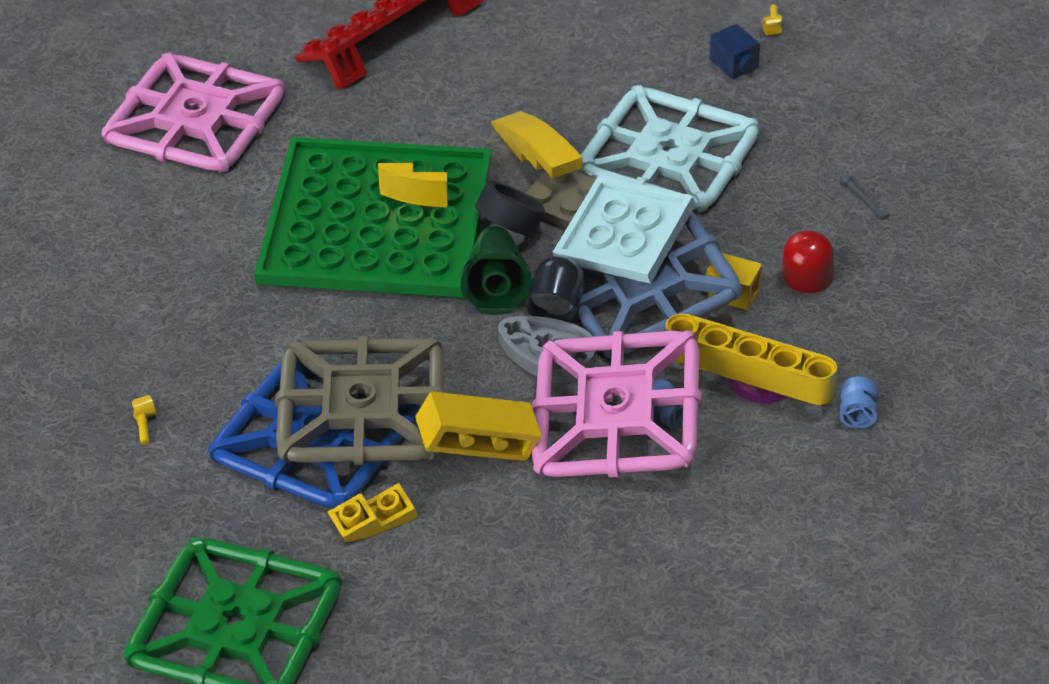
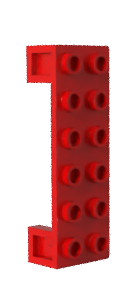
[294,0,483,89]

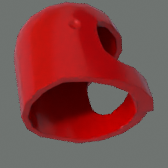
[782,230,834,293]

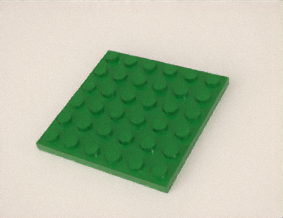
[254,137,492,298]

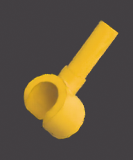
[762,4,782,36]
[132,395,156,445]

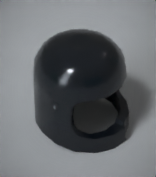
[525,257,586,323]

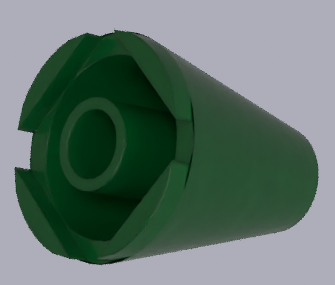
[460,226,532,315]

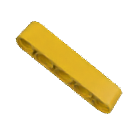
[666,313,837,405]

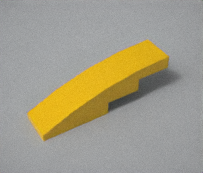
[491,111,583,179]

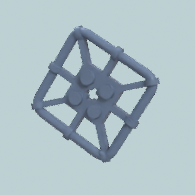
[552,211,743,359]

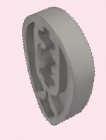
[498,316,596,383]

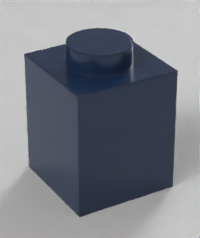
[710,24,760,79]

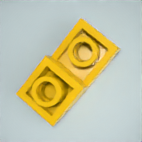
[378,163,449,207]
[328,483,419,542]

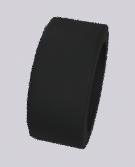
[475,181,545,236]

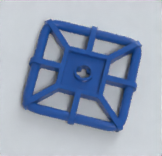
[208,361,421,508]

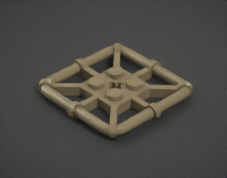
[275,335,447,465]

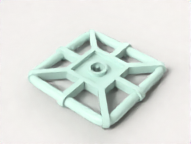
[577,85,761,213]

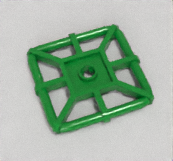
[123,535,343,684]

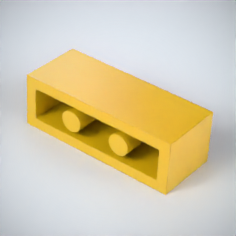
[415,391,542,461]

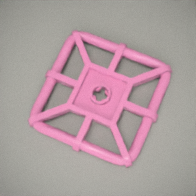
[101,52,286,173]
[532,330,702,478]

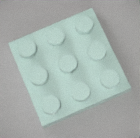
[553,175,695,284]

